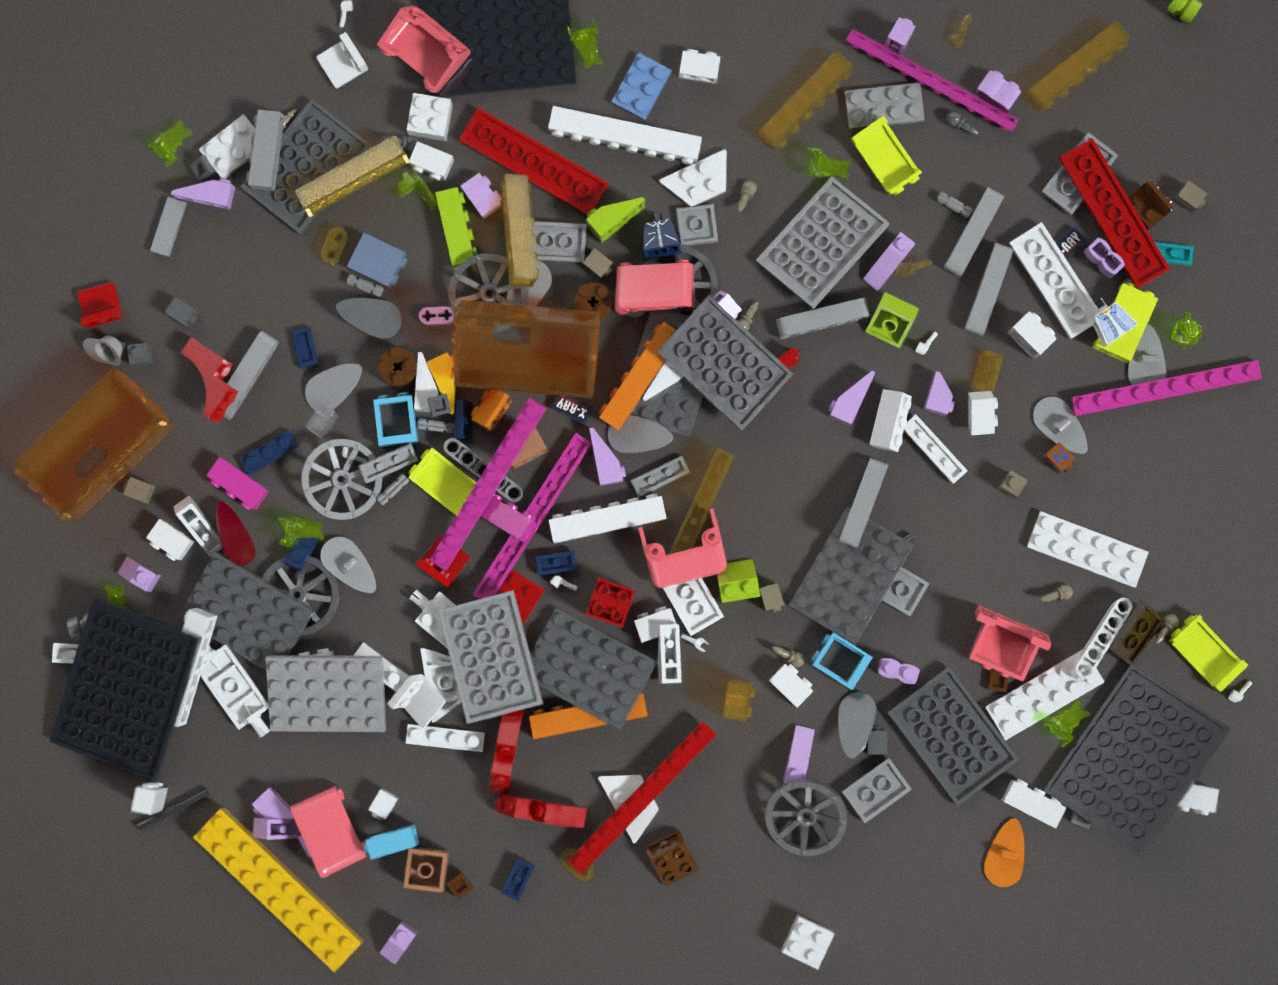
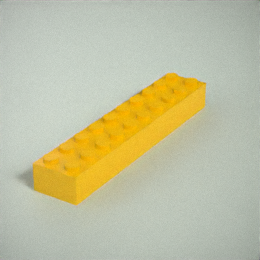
[193,807,364,972]

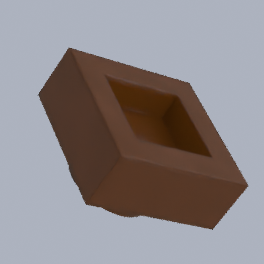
[446,872,474,900]

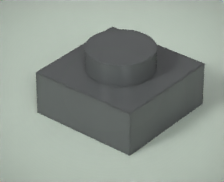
[189,155,215,182]
[427,393,451,417]

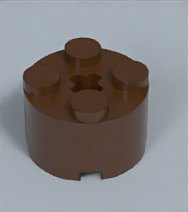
[574,283,612,324]
[378,347,417,388]

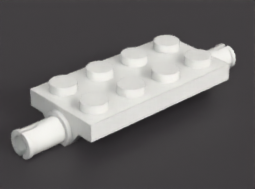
[409,590,457,649]
[200,644,270,738]

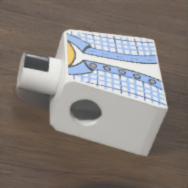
[1091,298,1138,347]

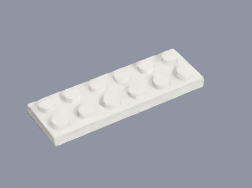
[1009,222,1098,339]
[1026,511,1149,588]
[985,649,1104,741]

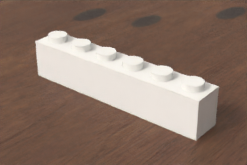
[549,494,667,543]
[175,608,217,727]

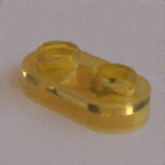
[321,227,348,265]
[561,848,594,882]

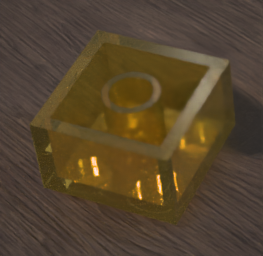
[722,679,755,722]

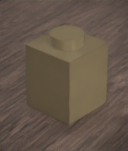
[1174,180,1208,212]
[583,248,613,280]
[998,470,1028,498]
[123,477,155,504]
[759,583,784,613]

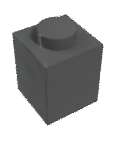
[165,297,198,327]
[127,343,154,367]
[866,726,888,755]

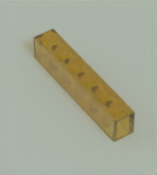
[1025,20,1131,112]
[757,50,853,151]
[295,136,410,217]
[501,174,539,287]
[669,448,735,554]

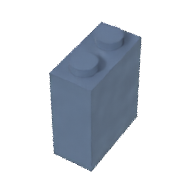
[347,232,408,289]

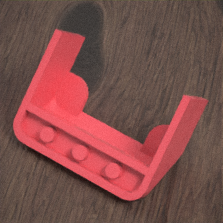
[638,509,727,588]

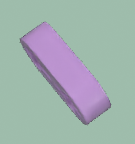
[419,306,456,326]

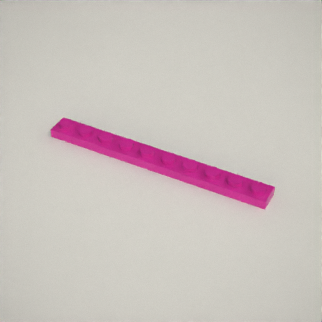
[846,29,1019,131]
[1071,360,1262,416]
[430,398,547,570]
[473,433,592,599]

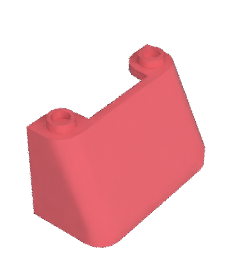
[377,6,471,93]
[615,260,695,315]
[290,786,367,878]

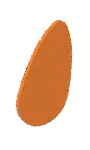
[984,818,1024,887]

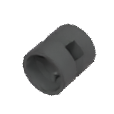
[67,613,88,642]

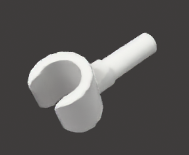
[339,1,353,27]
[916,331,938,355]
[342,447,367,463]
[550,575,577,591]
[681,634,709,652]
[1228,681,1252,703]

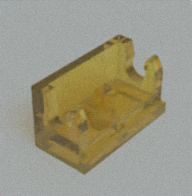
[971,351,1004,393]

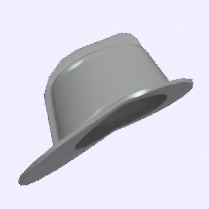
[83,335,126,366]

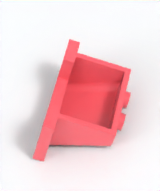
[969,605,1052,681]

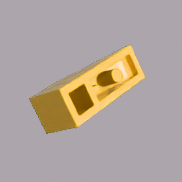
[427,352,458,416]

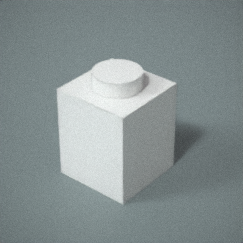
[369,788,399,820]

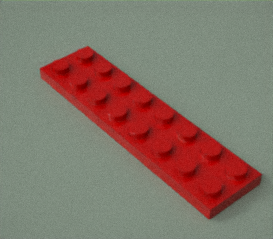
[459,107,609,215]
[1058,138,1170,289]

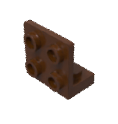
[1128,180,1174,230]
[645,829,699,887]

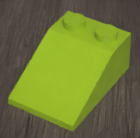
[586,197,645,244]

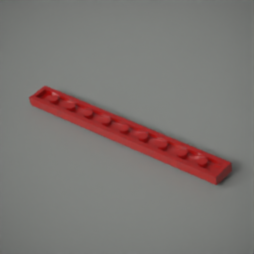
[568,721,717,875]

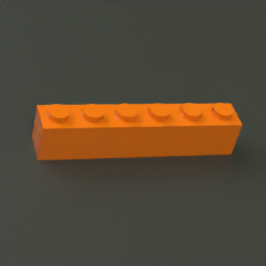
[598,322,676,431]
[529,693,648,739]

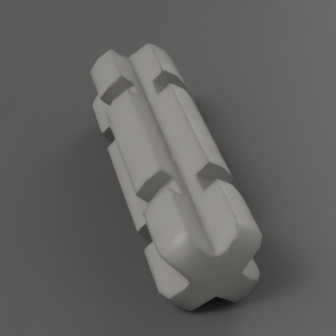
[936,192,973,218]
[347,274,384,297]
[417,419,455,434]
[377,474,409,505]

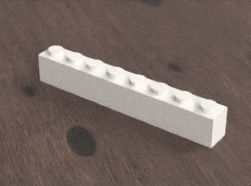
[548,106,702,165]

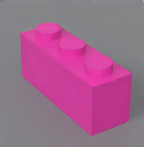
[206,457,269,510]
[481,493,537,543]

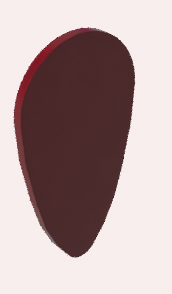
[216,501,255,565]

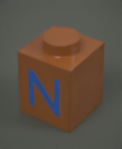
[1042,442,1076,473]

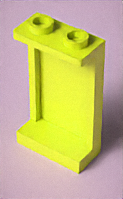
[850,116,922,196]
[1092,282,1158,363]
[408,448,476,516]
[1168,615,1248,692]

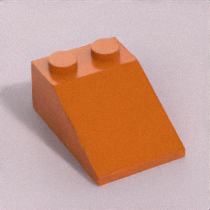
[471,387,512,434]

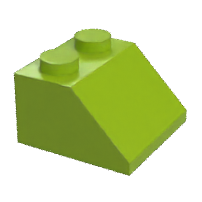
[865,292,919,348]
[717,559,760,603]

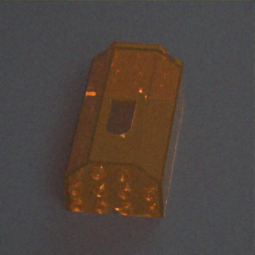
[451,300,601,398]
[12,366,176,523]

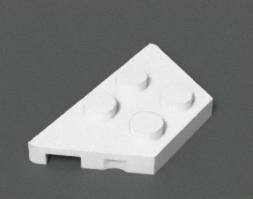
[659,149,726,207]
[421,648,462,722]
[598,775,659,843]

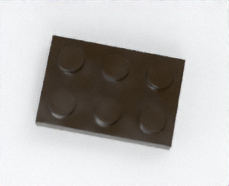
[1109,600,1164,666]

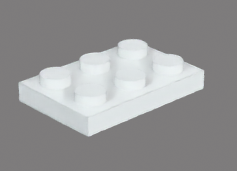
[199,114,255,179]
[663,578,724,636]

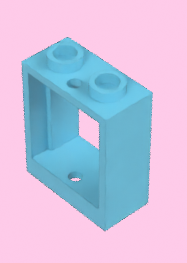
[373,393,419,447]
[811,632,873,690]
[364,824,420,859]

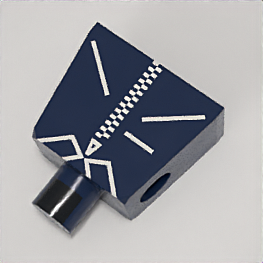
[643,213,681,260]

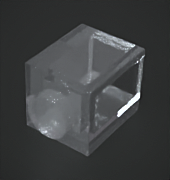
[306,405,339,438]

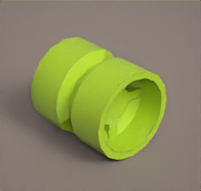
[1166,0,1203,24]

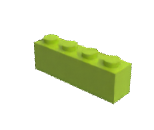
[435,187,478,269]

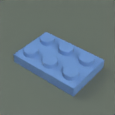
[611,52,672,121]

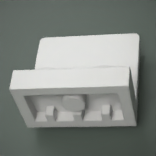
[317,32,368,89]
[388,674,445,728]

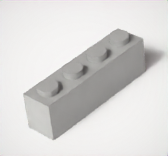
[246,110,285,191]

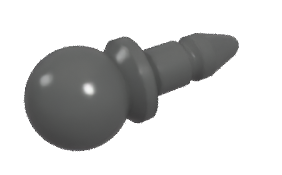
[946,111,979,135]
[383,136,418,152]

